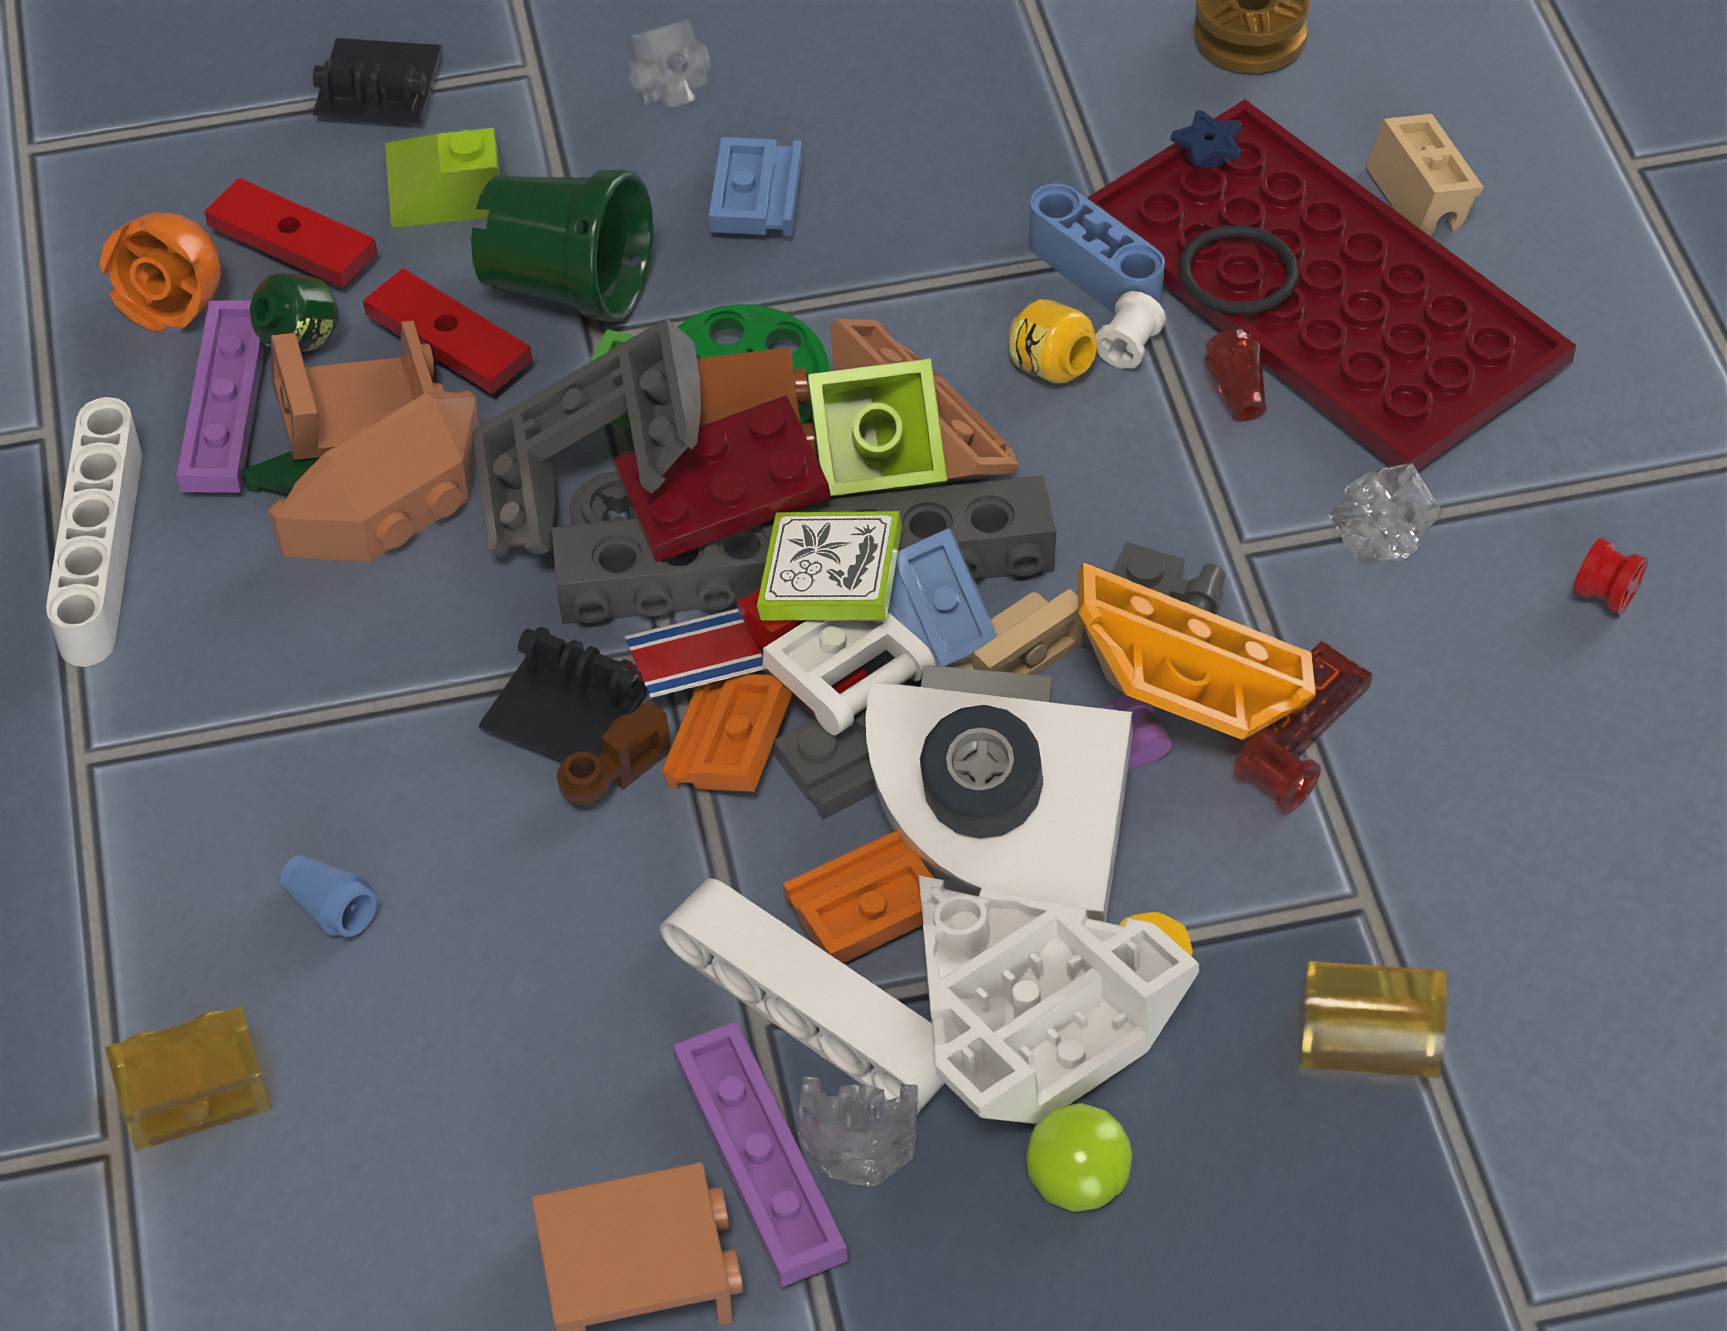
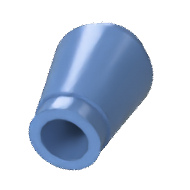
[279,855,377,937]

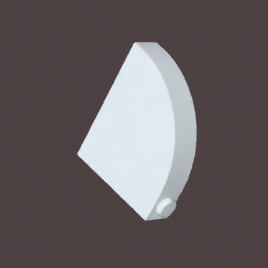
[866,681,1133,922]

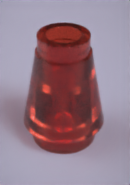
[1203,329,1267,422]

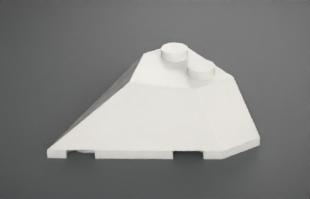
[919,875,1199,1124]

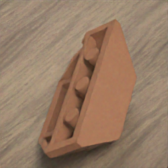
[830,318,1019,486]
[268,390,480,562]

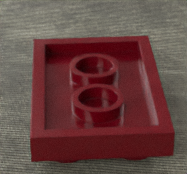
[613,395,831,563]

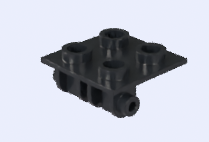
[313,38,443,123]
[479,627,647,762]

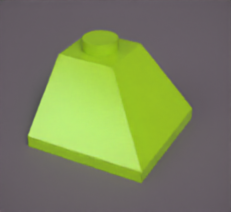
[385,128,500,228]

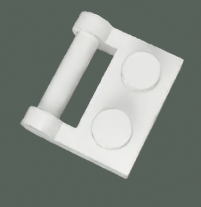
[762,612,935,735]

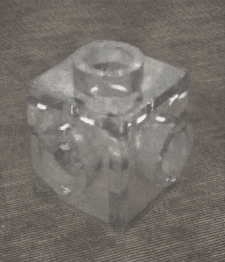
[626,19,711,109]
[1328,463,1443,564]

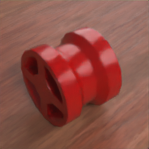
[1573,537,1648,615]

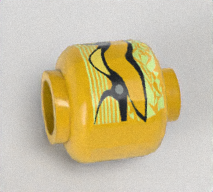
[1009,299,1097,384]

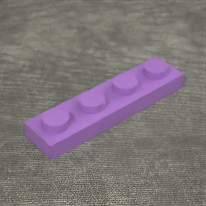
[176,301,266,492]
[673,1021,848,1288]

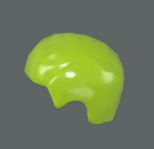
[1026,1103,1133,1212]

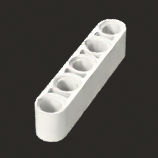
[46,397,142,667]
[660,878,945,1115]

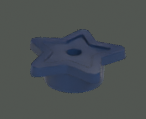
[1170,110,1242,168]

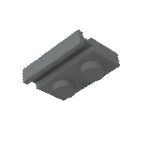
[773,708,877,820]

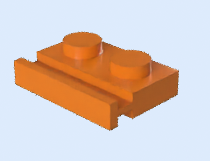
[661,674,793,792]
[783,830,934,963]

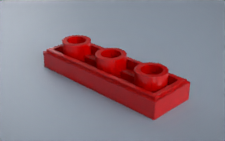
[204,177,378,288]
[362,268,532,394]

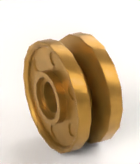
[1194,0,1310,74]

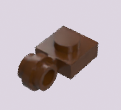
[557,700,670,806]

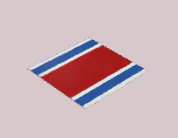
[624,608,767,698]

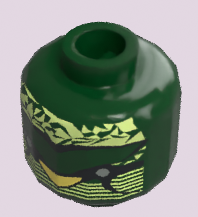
[250,273,338,352]

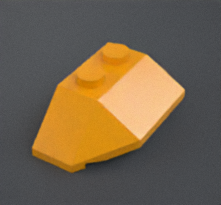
[1077,562,1315,740]

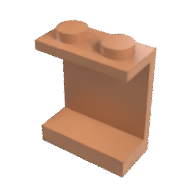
[271,321,444,460]
[531,1162,743,1331]

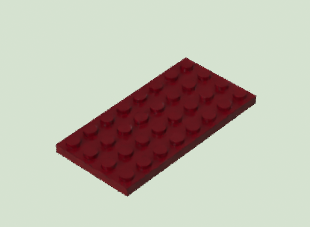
[1087,99,1576,477]

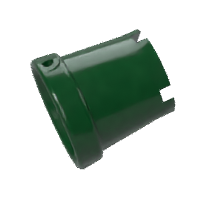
[471,170,654,322]

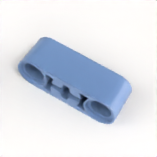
[1029,184,1165,314]

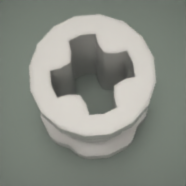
[1095,291,1166,369]

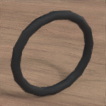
[1178,225,1299,314]

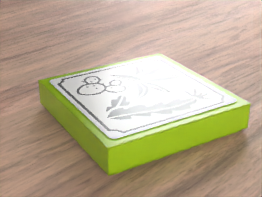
[757,511,902,621]

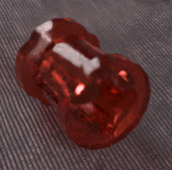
[1233,728,1321,813]

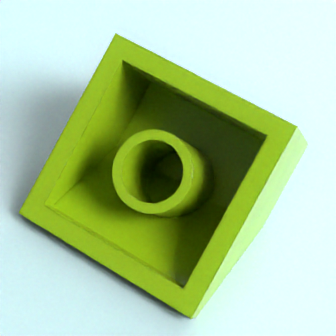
[808,358,948,498]

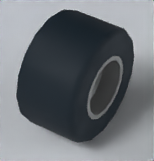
[920,705,1043,839]

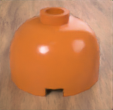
[99,212,221,331]

